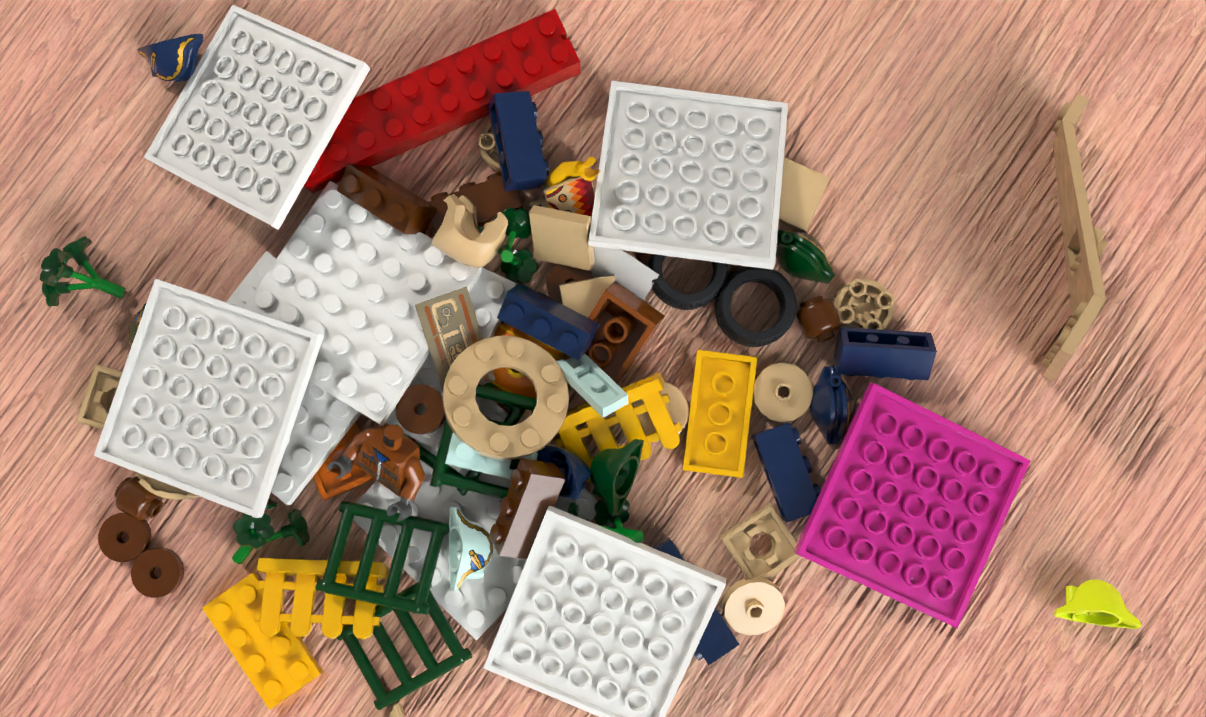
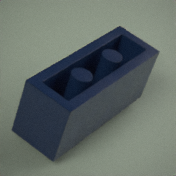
[488,91,549,191]
[497,283,600,360]
[834,327,937,380]
[751,423,821,523]

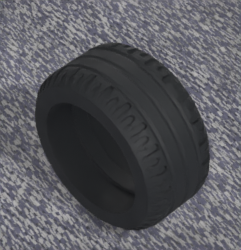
[648,254,728,310]
[715,266,797,347]

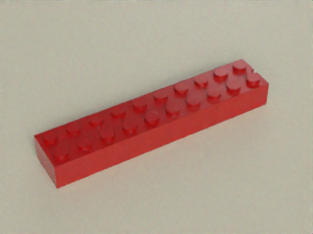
[304,9,581,193]

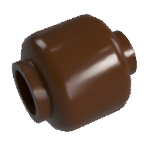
[796,296,841,343]
[114,476,164,521]

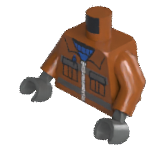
[328,423,425,522]

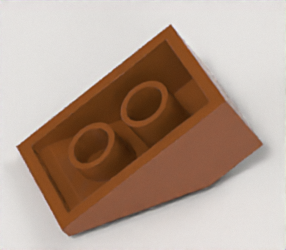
[564,282,665,385]

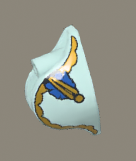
[448,507,494,591]

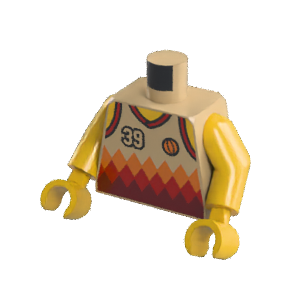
[529,156,601,220]

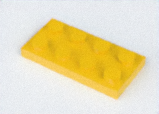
[682,350,757,478]
[202,571,323,710]

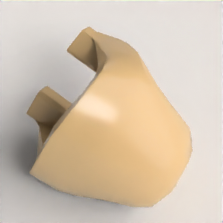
[432,194,508,268]

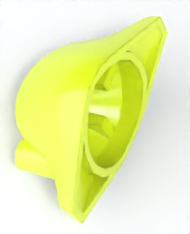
[1053,579,1141,629]

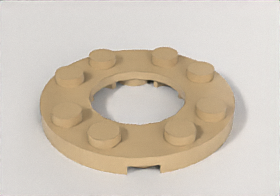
[442,336,569,460]

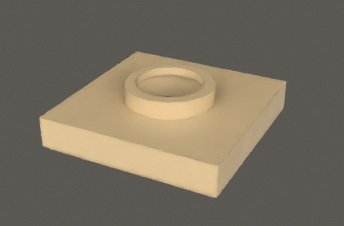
[76,364,123,430]
[719,503,802,580]

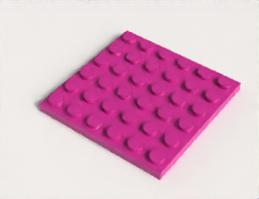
[793,383,1031,629]

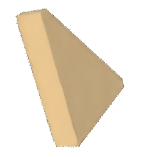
[559,275,615,317]

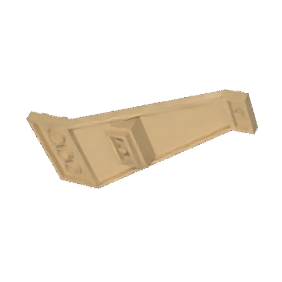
[1041,94,1108,382]

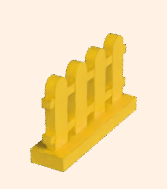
[556,372,683,483]
[254,558,387,640]

